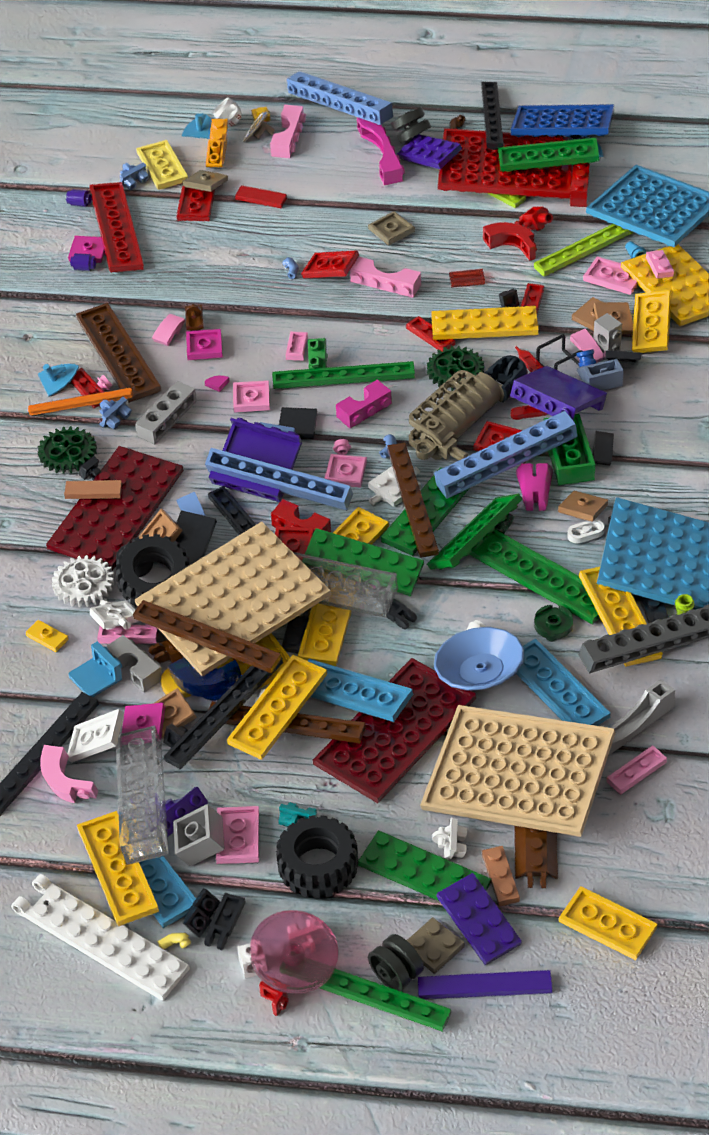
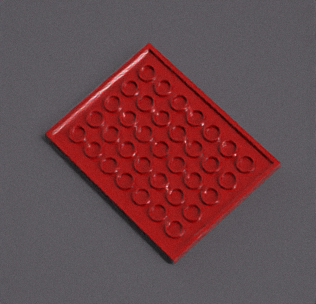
[437,128,572,199]

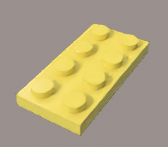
[137,140,188,190]

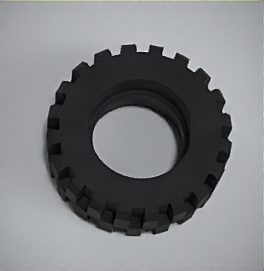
[116,534,190,606]
[276,815,358,898]

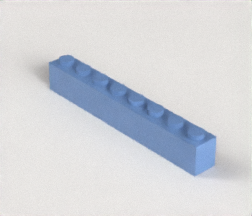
[205,448,353,511]

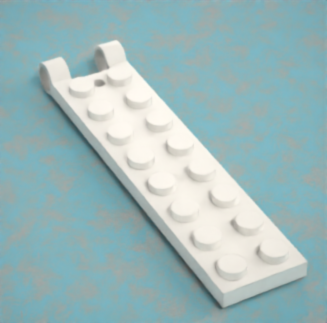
[11,874,190,1001]

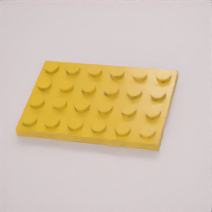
[621,244,709,326]

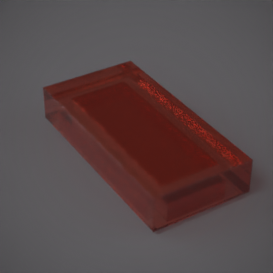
[449,269,485,288]

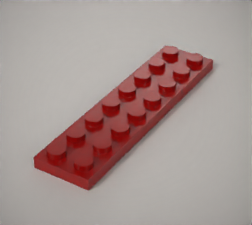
[90,182,144,272]

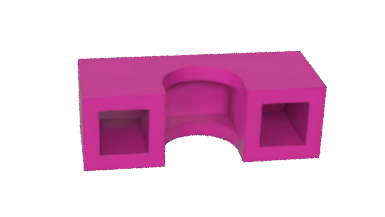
[336,380,392,428]

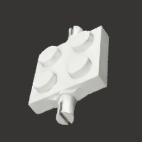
[368,467,421,507]
[90,598,139,630]

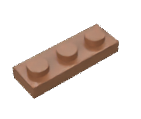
[482,846,520,906]

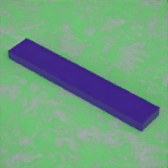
[418,970,552,999]

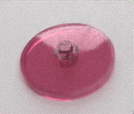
[249,910,338,994]

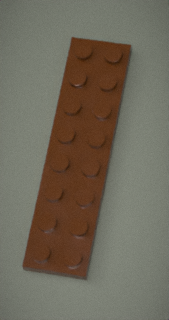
[76,303,161,403]

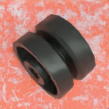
[390,107,432,143]
[368,934,424,991]

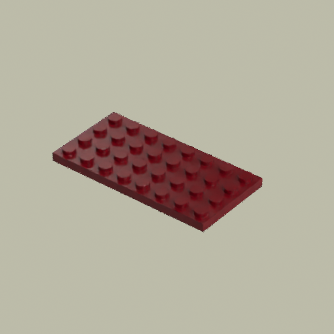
[46,446,184,571]
[313,658,476,804]

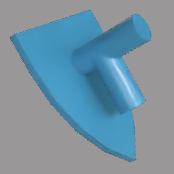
[182,113,212,139]
[38,364,79,397]

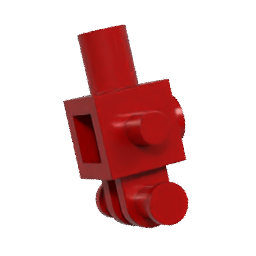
[514,206,553,231]

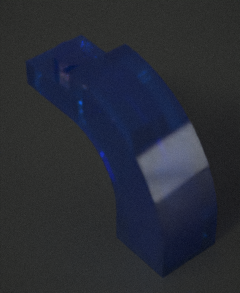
[168,657,242,697]

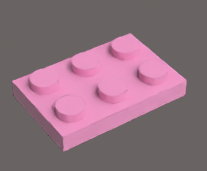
[583,256,638,295]
[216,806,259,864]

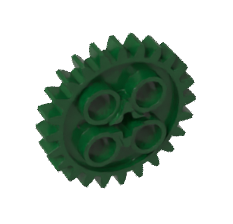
[427,345,484,391]
[37,426,97,474]

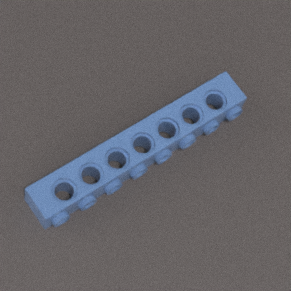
[287,71,393,125]
[434,411,577,499]

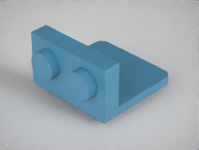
[69,641,122,697]

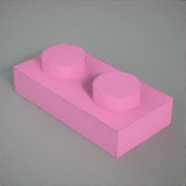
[646,250,674,279]

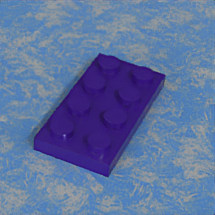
[397,134,462,169]
[436,873,522,966]

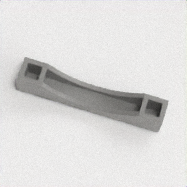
[608,679,675,756]

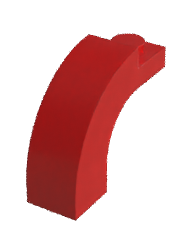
[483,222,537,261]

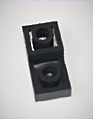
[593,431,614,466]
[183,888,220,938]

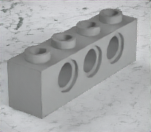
[135,381,197,445]

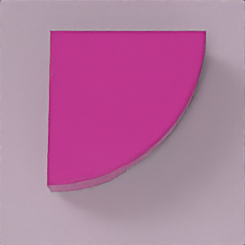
[204,375,230,392]

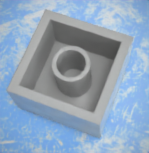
[173,804,225,866]

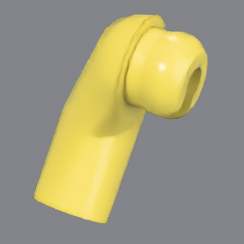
[157,933,191,950]

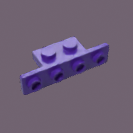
[136,787,208,853]

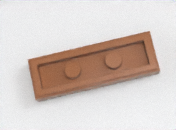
[64,480,122,499]

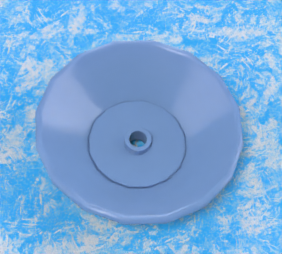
[434,627,524,690]

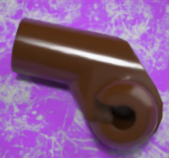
[449,115,466,129]

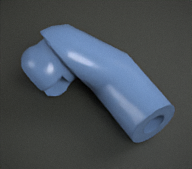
[283,257,299,279]
[379,434,397,459]

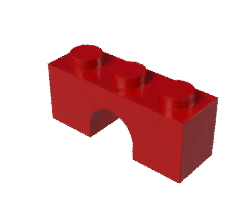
[570,163,590,207]
[271,499,331,532]

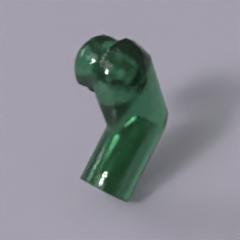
[495,513,514,534]

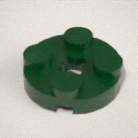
[534,605,573,642]

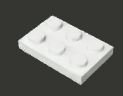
[67,709,124,763]

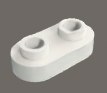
[567,519,604,543]

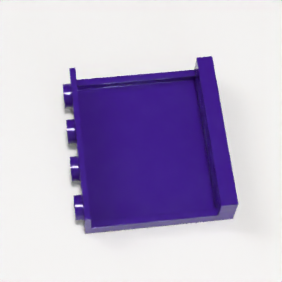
[510,366,607,420]
[208,418,302,502]

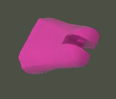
[516,463,553,511]

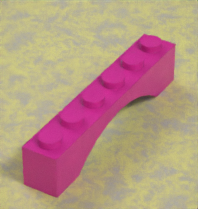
[357,117,405,185]

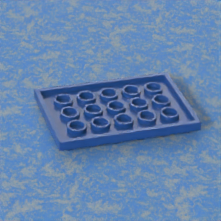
[511,104,614,137]

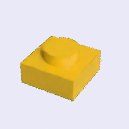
[251,107,270,122]

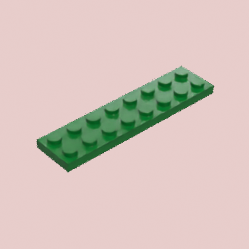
[469,529,600,625]

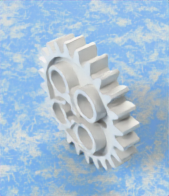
[52,555,114,607]

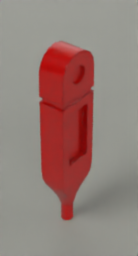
[515,346,543,372]
[511,405,548,420]

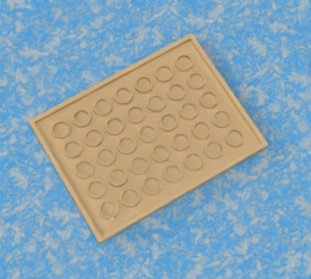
[135,522,331,676]
[420,705,616,837]

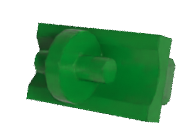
[308,338,328,369]

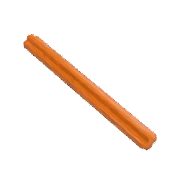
[28,388,133,416]

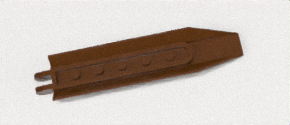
[514,825,558,888]

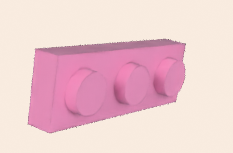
[97,625,159,644]
[607,745,667,795]

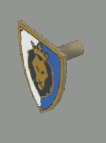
[244,111,275,142]

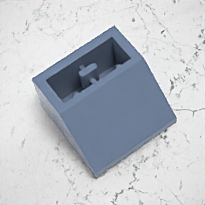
[577,359,624,391]

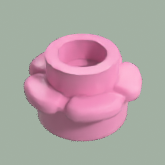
[97,375,113,391]
[333,439,351,455]

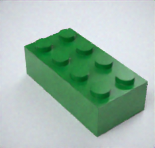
[543,413,595,485]

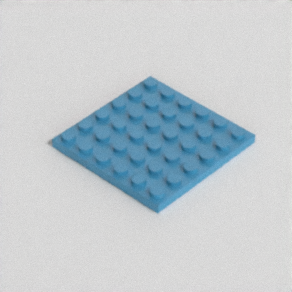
[586,165,709,247]
[596,497,709,610]

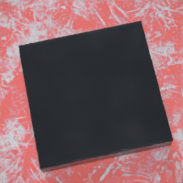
[603,350,642,362]
[279,407,318,438]

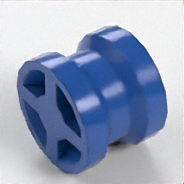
[576,349,597,367]

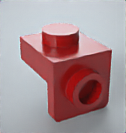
[259,978,289,1016]

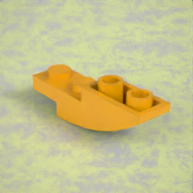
[206,119,228,167]

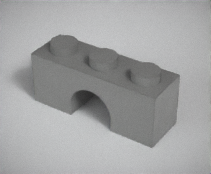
[106,635,162,692]

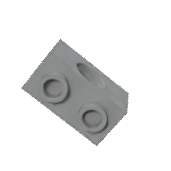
[594,313,622,353]

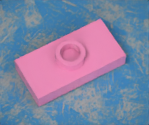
[286,331,308,361]

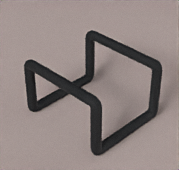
[536,334,583,370]

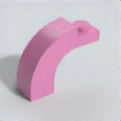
[40,745,98,803]

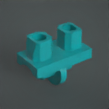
[278,802,317,827]

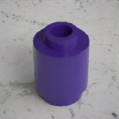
[66,189,92,207]
[70,253,96,271]

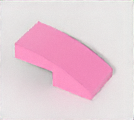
[152,314,186,346]
[570,329,604,362]

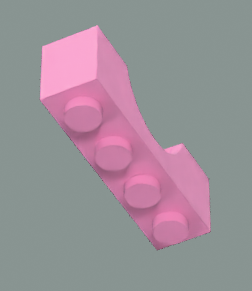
[270,105,306,158]
[350,257,421,298]

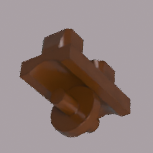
[185,304,204,331]

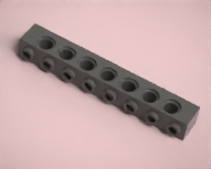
[578,604,709,674]

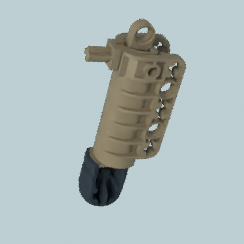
[409,355,528,460]

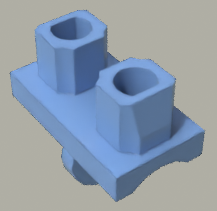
[120,162,149,190]
[99,397,132,429]

